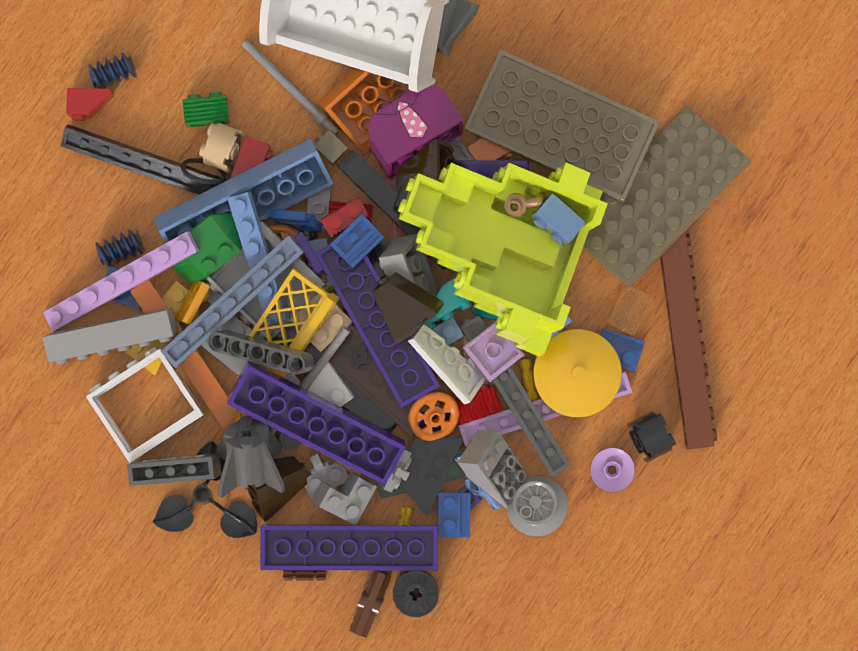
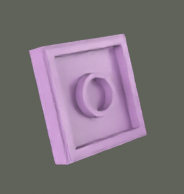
[463,321,524,382]

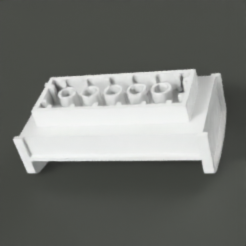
[259,0,449,92]

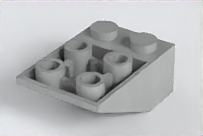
[457,430,528,508]

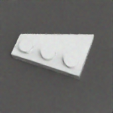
[308,361,355,407]

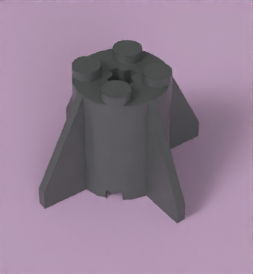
[437,0,479,55]
[216,416,285,498]

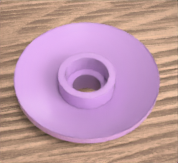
[590,448,634,492]

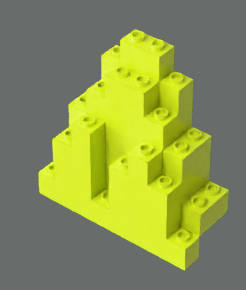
[398,163,608,356]

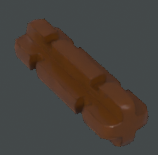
[283,570,326,581]

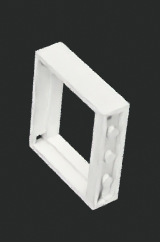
[86,347,205,463]

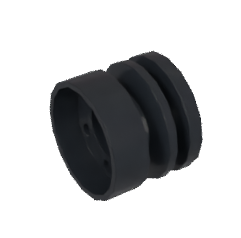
[393,571,439,617]

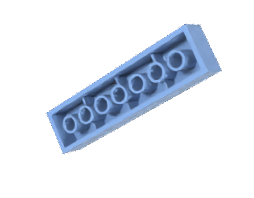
[154,139,333,243]

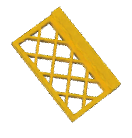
[249,268,339,362]

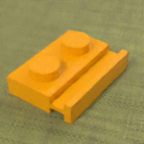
[175,281,210,325]

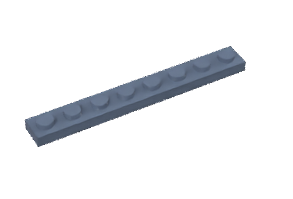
[160,235,305,368]

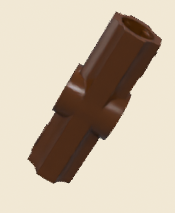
[349,570,391,638]

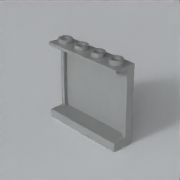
[207,222,327,340]

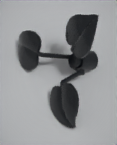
[153,441,258,538]

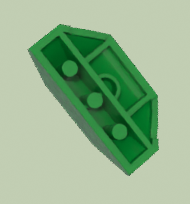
[174,213,243,284]

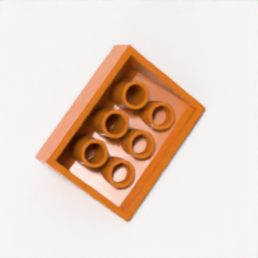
[317,68,412,155]

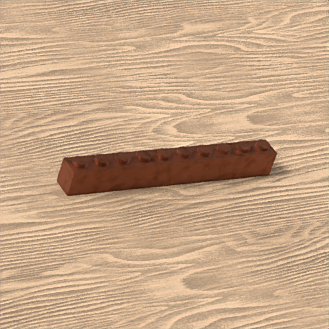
[660,231,717,450]

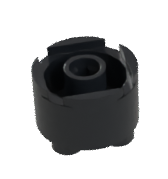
[627,411,676,462]

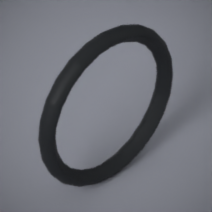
[180,158,226,184]

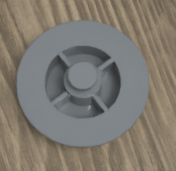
[506,476,568,537]

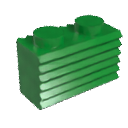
[182,92,230,128]

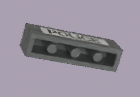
[127,453,222,486]

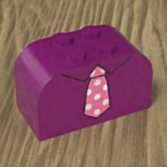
[368,85,463,178]

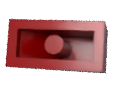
[66,88,114,121]
[231,136,273,178]

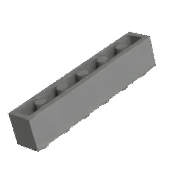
[42,307,179,364]

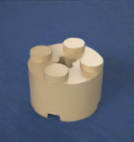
[199,123,245,173]

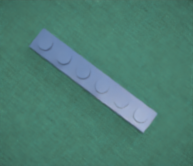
[227,191,290,325]

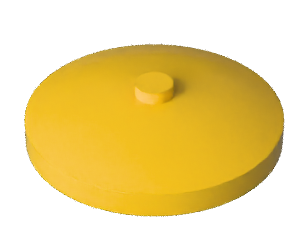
[533,329,622,417]

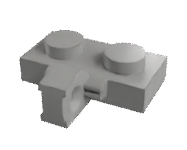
[381,449,412,493]
[305,453,348,499]

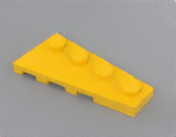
[124,281,189,376]

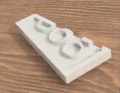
[408,324,486,404]

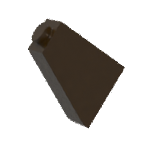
[396,139,464,193]
[372,272,444,344]
[245,456,308,522]

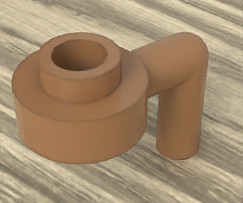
[504,192,547,217]

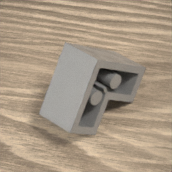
[311,472,377,525]

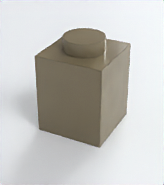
[314,130,349,166]

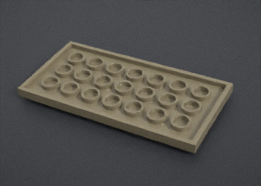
[464,49,660,202]
[583,107,751,288]

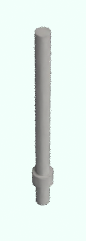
[242,40,340,135]
[268,327,351,434]

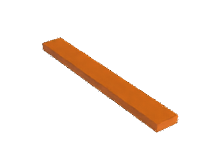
[130,280,238,430]

